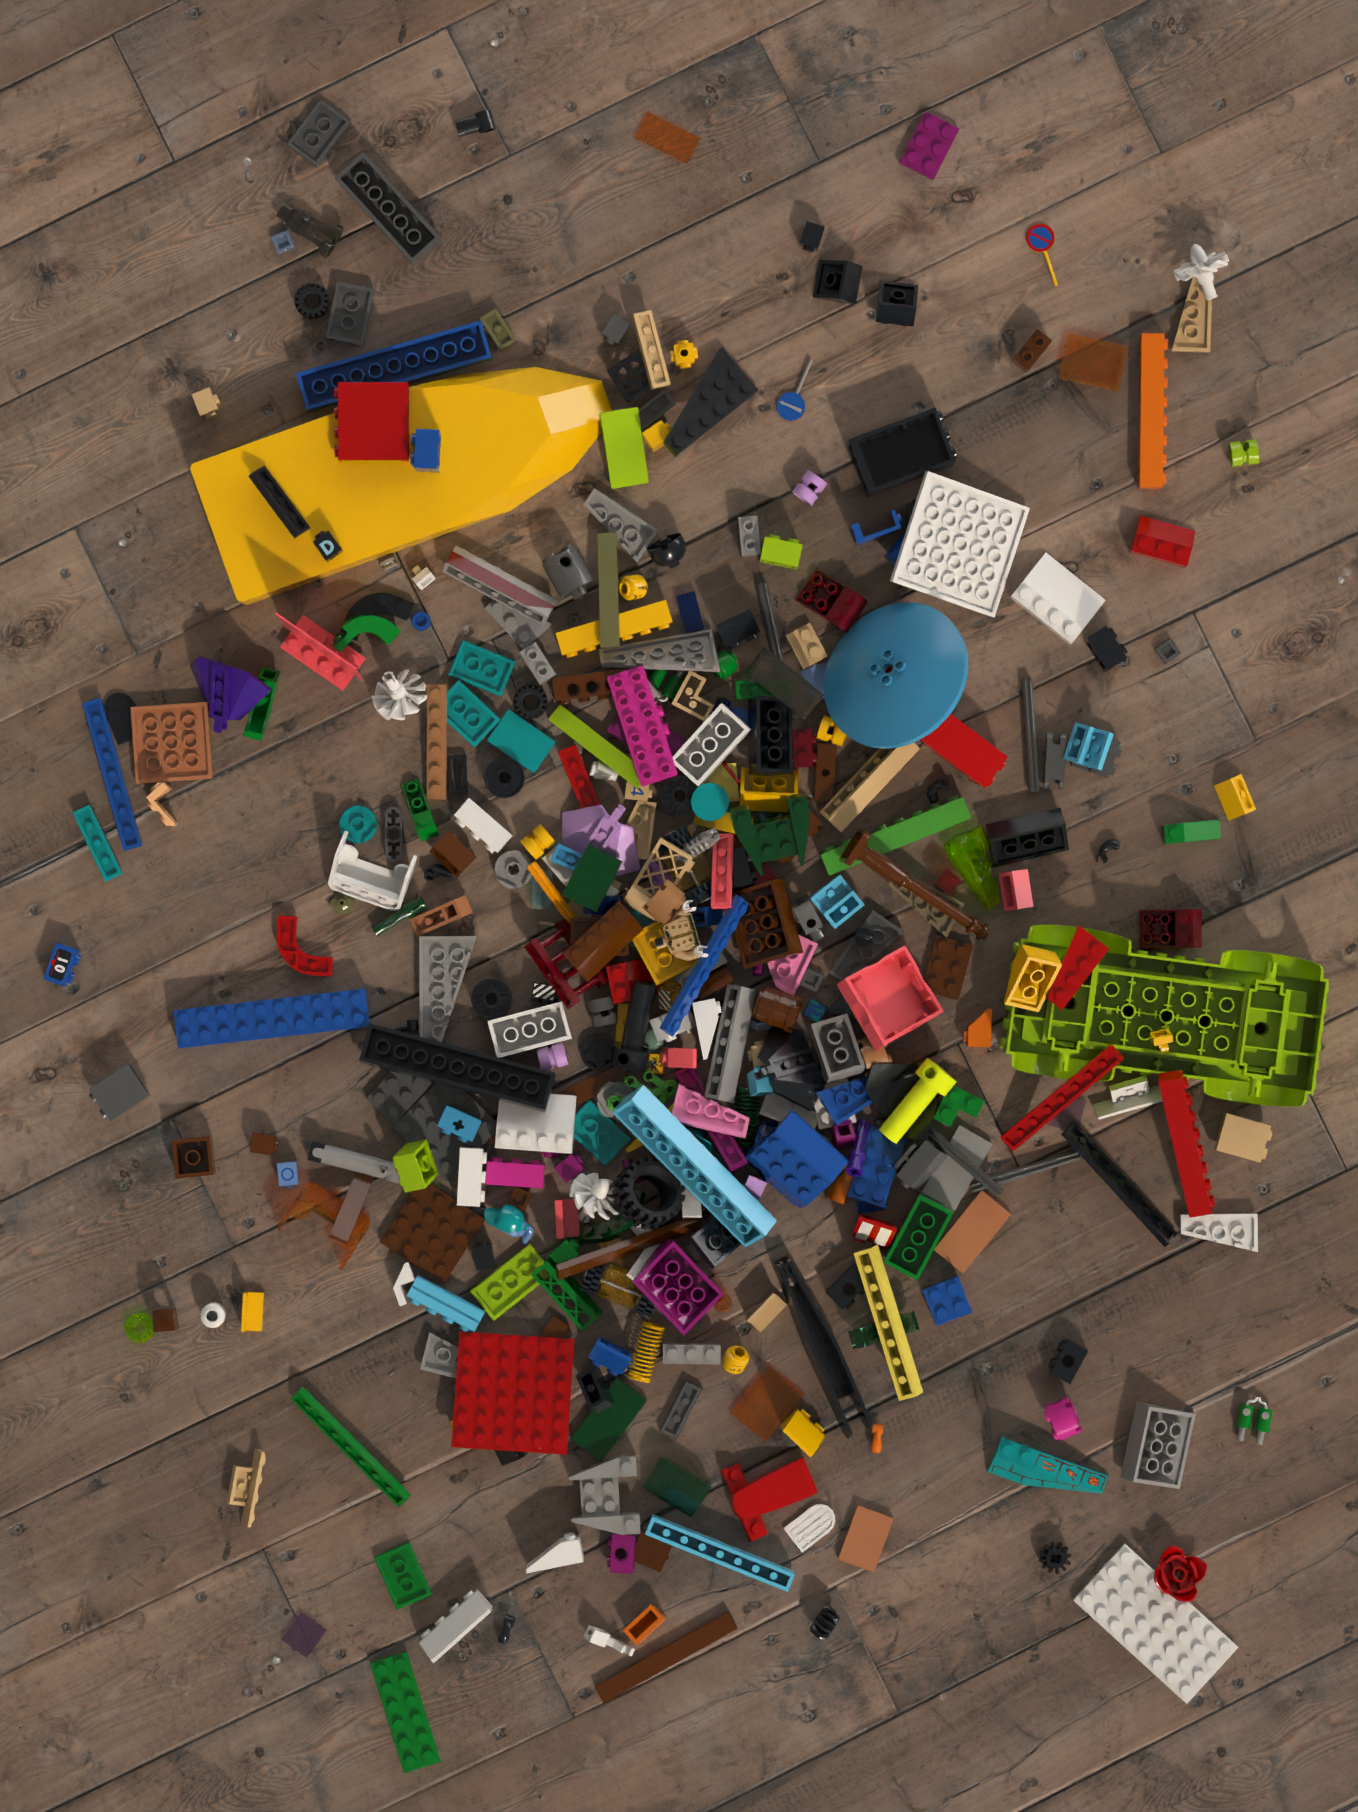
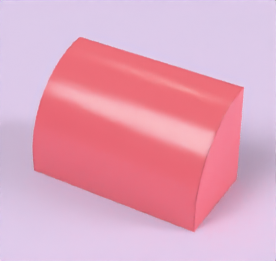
[998,869,1034,911]

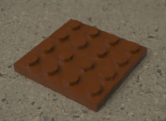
[380,1183,485,1284]

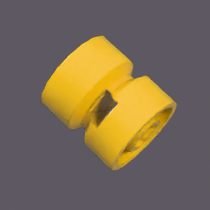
[817,715,847,747]
[520,824,557,860]

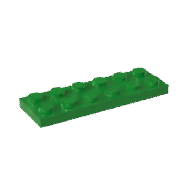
[370,1651,441,1773]

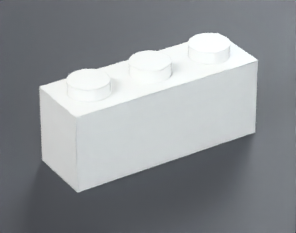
[454,798,513,853]
[457,1146,487,1207]

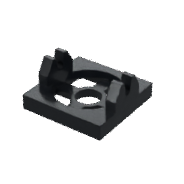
[607,350,650,403]

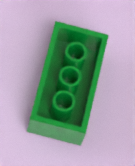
[883,1193,954,1281]

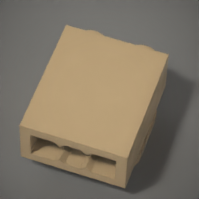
[1214,1112,1273,1163]

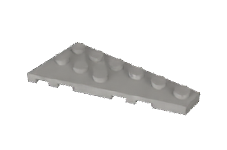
[599,629,720,672]
[419,936,477,1042]

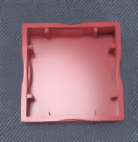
[837,945,944,1051]

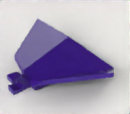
[190,657,272,733]

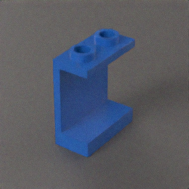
[850,510,903,546]

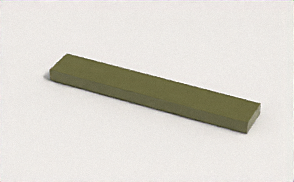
[597,532,620,648]

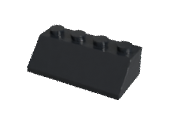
[748,695,793,776]
[986,808,1069,867]

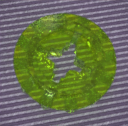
[124,1313,155,1344]

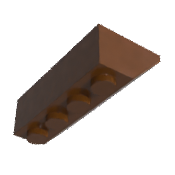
[561,901,643,982]

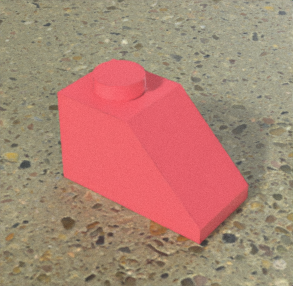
[659,1047,697,1068]

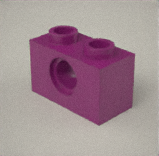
[607,1533,636,1574]

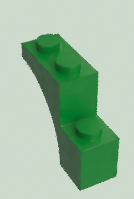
[243,667,281,741]

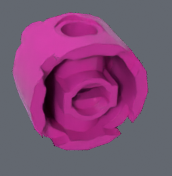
[1044,1397,1083,1441]

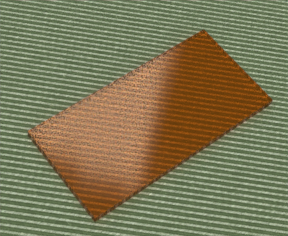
[635,112,700,164]

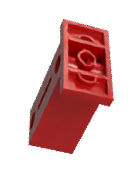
[918,714,1008,788]

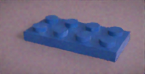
[847,1125,907,1210]

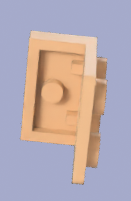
[146,782,178,827]

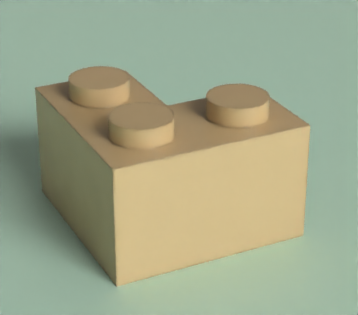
[671,671,714,722]

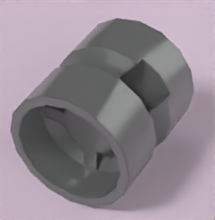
[588,996,617,1027]

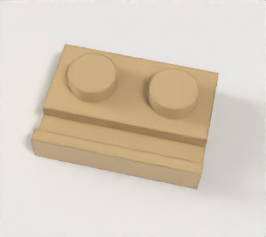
[785,623,828,670]

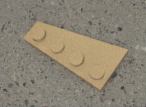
[1171,277,1212,353]

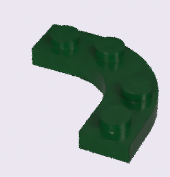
[578,1190,646,1244]

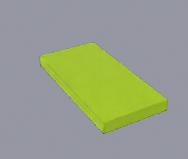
[599,406,649,489]
[470,1243,550,1321]

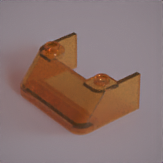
[277,1182,371,1270]

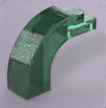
[848,1311,919,1350]

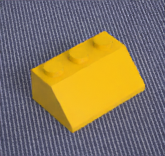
[740,767,798,812]

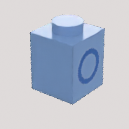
[277,1161,300,1190]

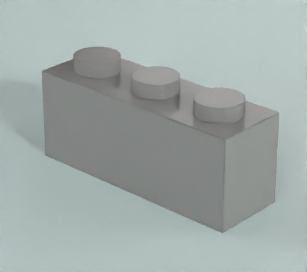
[663,1342,721,1365]

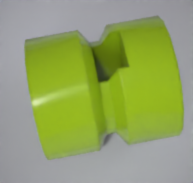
[1228,439,1259,467]

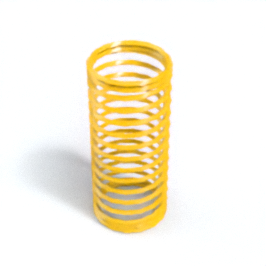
[627,1321,665,1383]

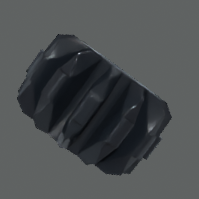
[1039,1541,1071,1574]
[810,1606,840,1640]

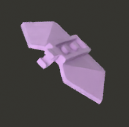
[562,804,640,877]

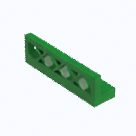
[531,1257,603,1331]

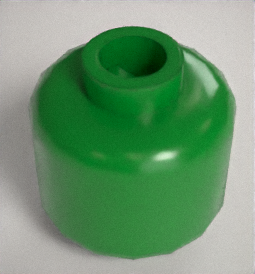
[711,651,738,679]

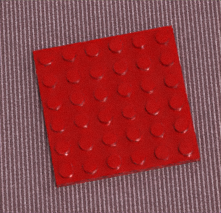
[451,1331,575,1455]

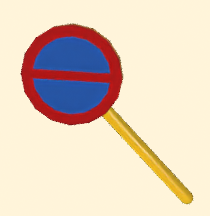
[1026,224,1058,286]

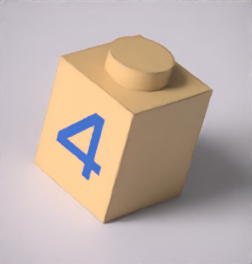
[625,782,653,802]

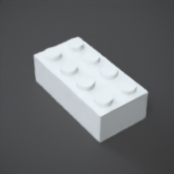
[673,703,752,786]
[487,1001,572,1058]

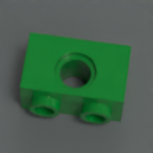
[549,1238,580,1264]

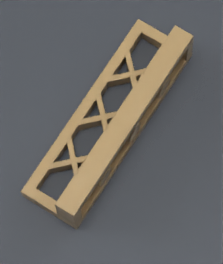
[631,310,671,390]

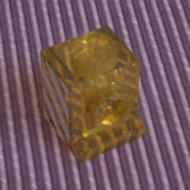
[658,981,682,1011]

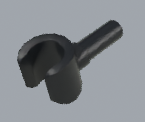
[394,1020,418,1032]

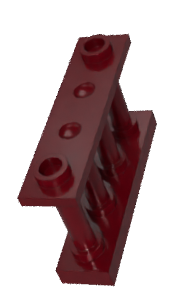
[524,918,608,1009]

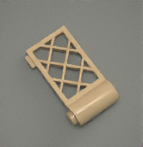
[623,837,695,921]

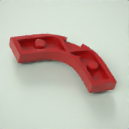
[277,915,333,977]

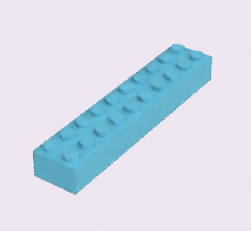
[612,1085,777,1248]

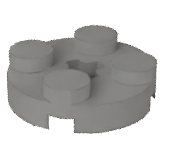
[495,850,532,889]
[597,1080,633,1119]

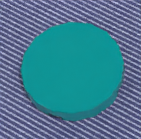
[691,783,729,821]
[339,805,377,844]

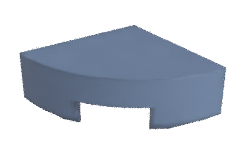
[749,1018,772,1031]

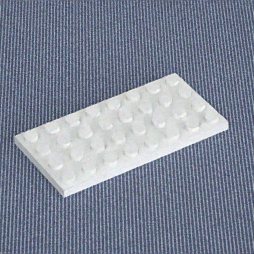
[1073,1543,1239,1704]

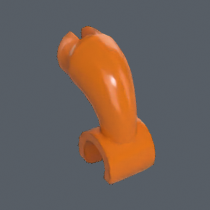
[871,1423,883,1454]

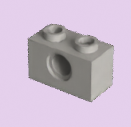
[738,516,761,557]
[520,642,557,686]

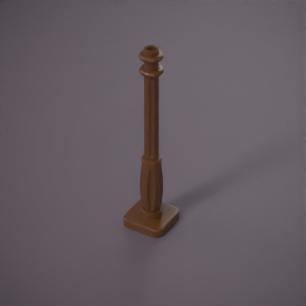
[839,829,990,940]

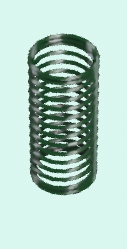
[734,1087,760,1146]

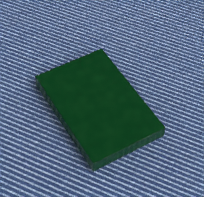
[562,844,623,913]

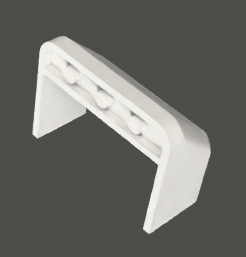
[328,831,417,911]

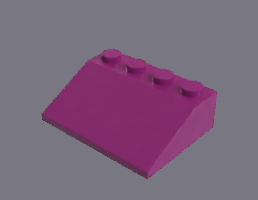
[632,1238,724,1335]

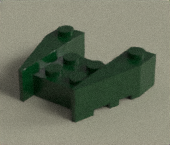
[729,792,810,875]

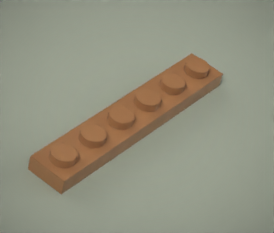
[427,684,447,800]

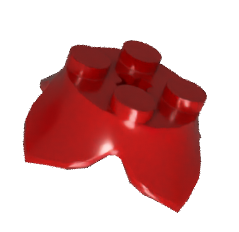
[1154,1545,1207,1602]

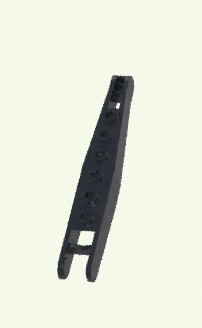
[772,1255,872,1439]

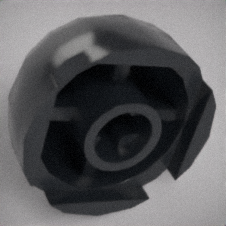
[647,533,686,568]

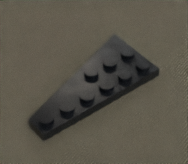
[663,346,758,457]

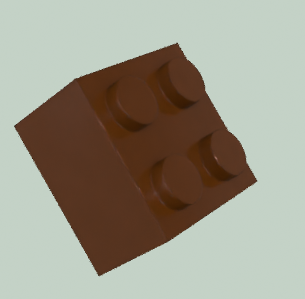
[172,1135,216,1179]

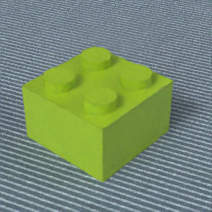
[760,534,803,570]
[393,1139,439,1192]

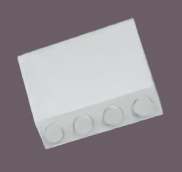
[1010,552,1105,645]
[495,1094,577,1154]

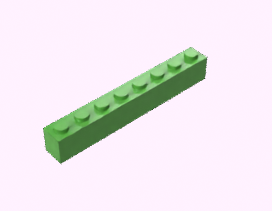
[820,795,971,876]

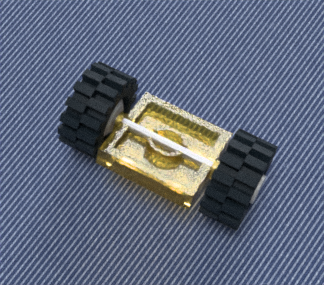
[655,825,712,908]
[580,1263,655,1317]

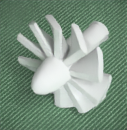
[1174,244,1229,300]
[372,669,427,720]
[569,1173,619,1223]

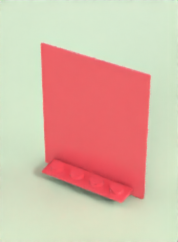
[275,613,366,691]

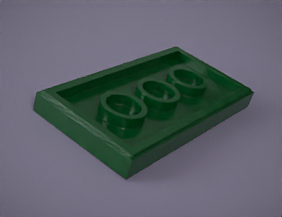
[571,1377,647,1462]

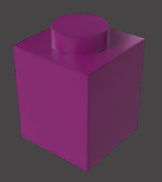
[830,1120,855,1149]
[554,1153,584,1183]

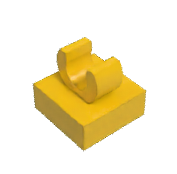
[1150,1028,1173,1052]

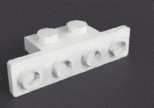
[1093,1075,1163,1120]

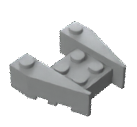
[569,1454,641,1535]

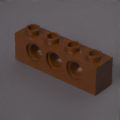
[552,668,628,705]

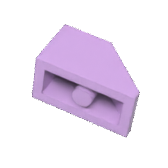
[743,1173,767,1201]

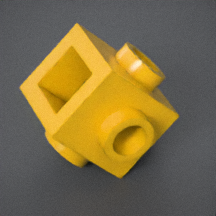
[670,340,698,369]

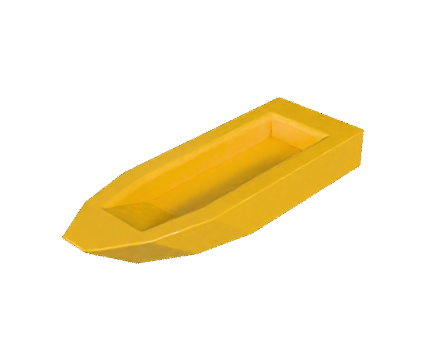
[190,367,612,605]

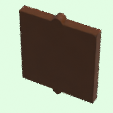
[635,1530,672,1572]

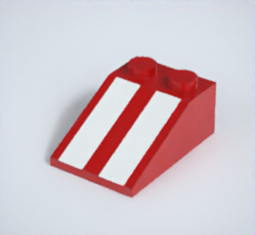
[851,1213,897,1249]

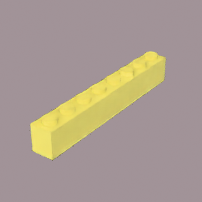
[853,1245,923,1401]

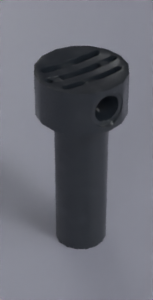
[610,980,656,1071]

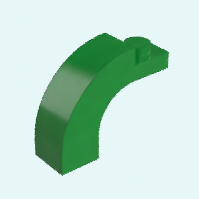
[331,614,401,652]

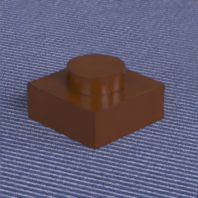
[507,1186,533,1211]

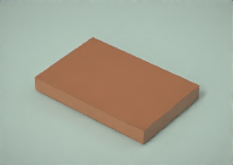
[838,1505,894,1572]

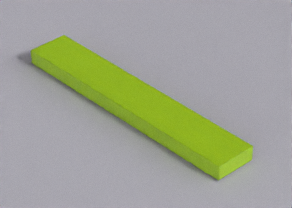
[548,705,641,790]

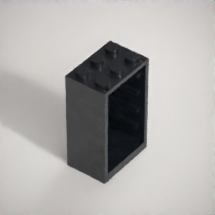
[847,407,957,497]

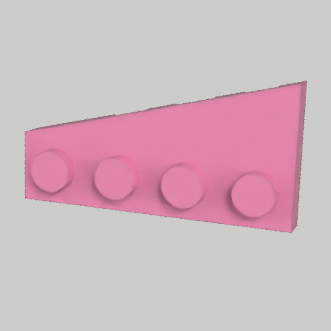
[672,1084,750,1138]

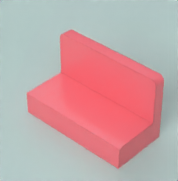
[555,1198,580,1239]

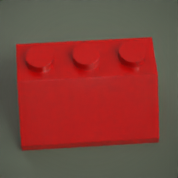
[1129,515,1195,568]

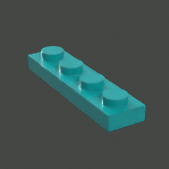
[73,804,123,882]

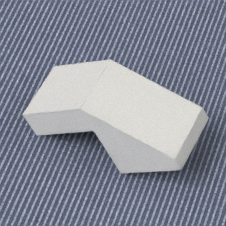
[393,1261,416,1306]

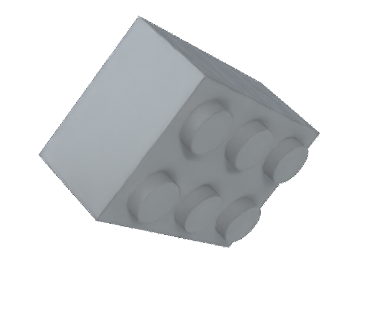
[809,1014,865,1083]

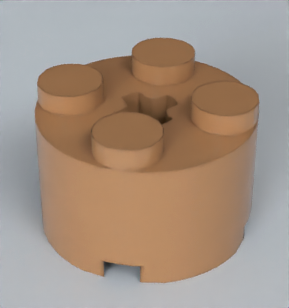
[642,879,686,924]
[856,1036,893,1077]

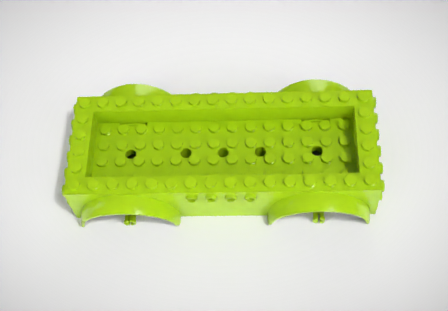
[1000,924,1329,1107]

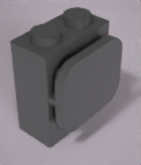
[89,1063,150,1121]
[894,1140,948,1191]

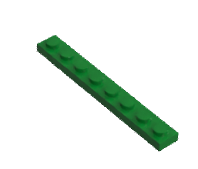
[290,1387,411,1507]

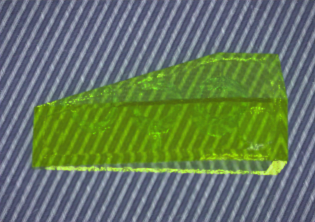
[944,825,1000,911]

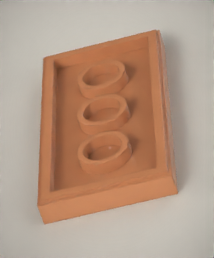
[934,1190,1011,1273]

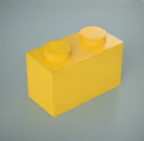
[642,420,671,452]

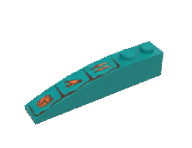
[987,1435,1108,1494]

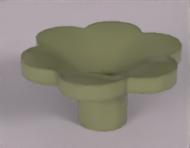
[330,892,355,914]

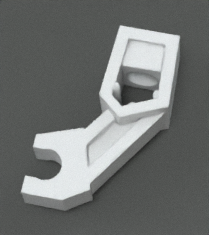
[583,1625,635,1656]

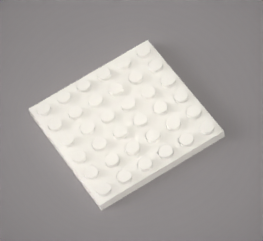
[890,471,1030,618]

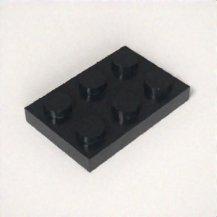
[689,1216,741,1269]

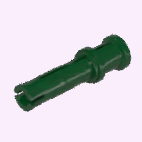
[371,894,428,937]

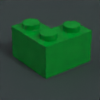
[933,1086,984,1127]

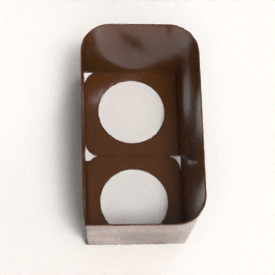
[152,1308,179,1332]

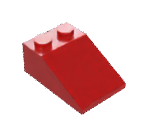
[606,959,670,1004]

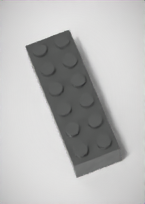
[335,152,442,267]

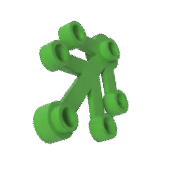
[606,1069,678,1111]

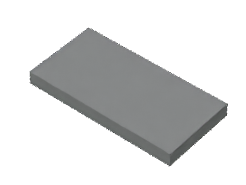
[921,1125,992,1210]

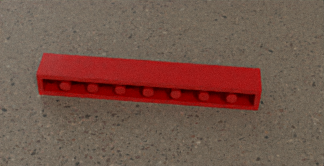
[1158,1070,1216,1218]

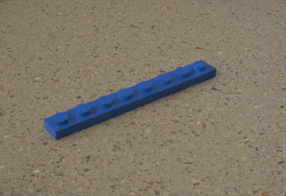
[82,698,143,851]
[660,895,748,1037]

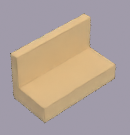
[747,1291,787,1332]

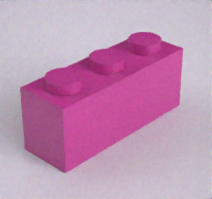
[485,1157,545,1188]

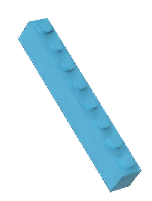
[645,1514,795,1592]

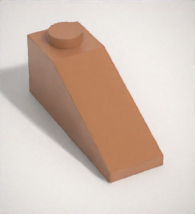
[409,895,473,937]

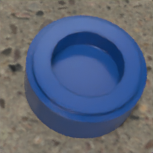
[411,611,431,631]

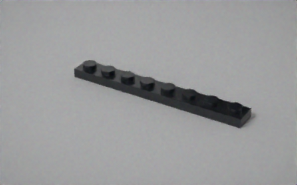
[1061,1121,1178,1247]

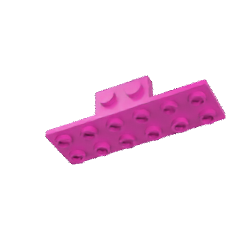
[607,665,678,786]

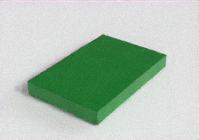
[374,1541,432,1610]

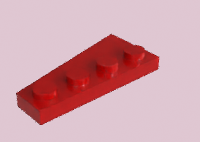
[1046,925,1109,1010]

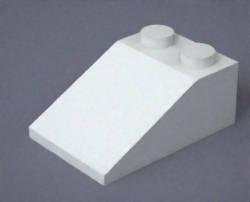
[692,998,722,1060]
[526,1532,584,1573]

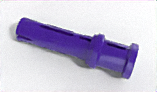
[846,1120,870,1177]

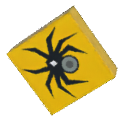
[648,1054,663,1074]

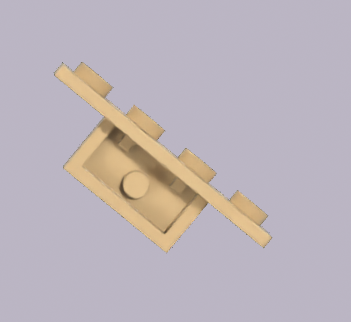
[226,1449,266,1527]

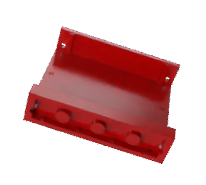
[334,382,409,462]

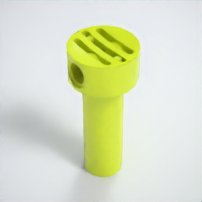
[879,1058,957,1144]

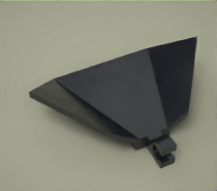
[754,1026,826,1111]
[864,1064,939,1141]

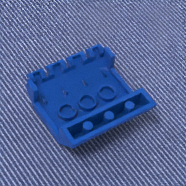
[745,1110,849,1208]

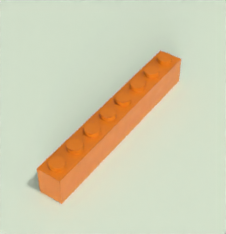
[1138,333,1168,489]

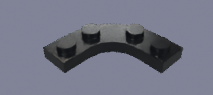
[339,593,414,642]

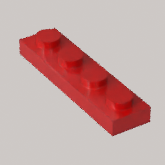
[558,744,600,808]

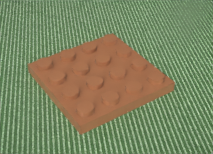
[130,702,213,784]

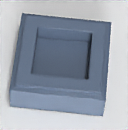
[270,229,296,255]

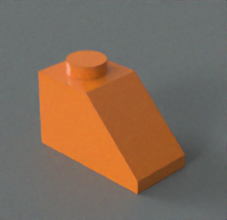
[963,1008,992,1047]

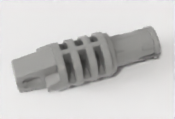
[674,828,721,866]

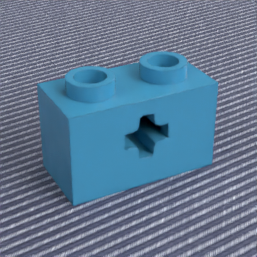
[437,1104,482,1143]

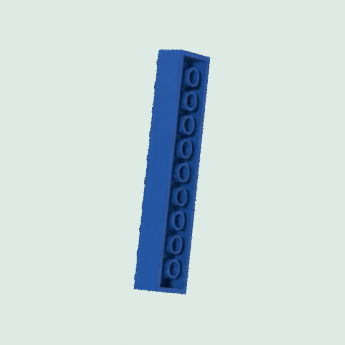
[296,320,492,413]
[174,988,370,1049]

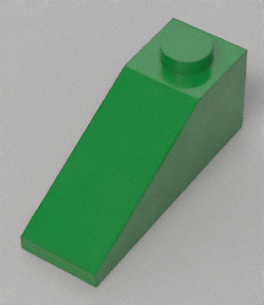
[1162,820,1221,844]

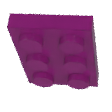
[899,111,960,181]

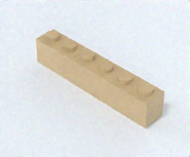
[820,743,920,832]

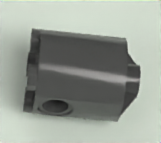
[542,544,594,600]

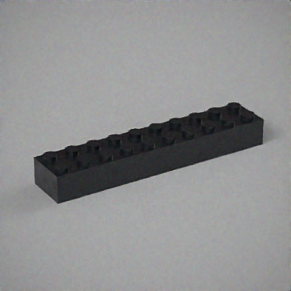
[359,1023,556,1112]

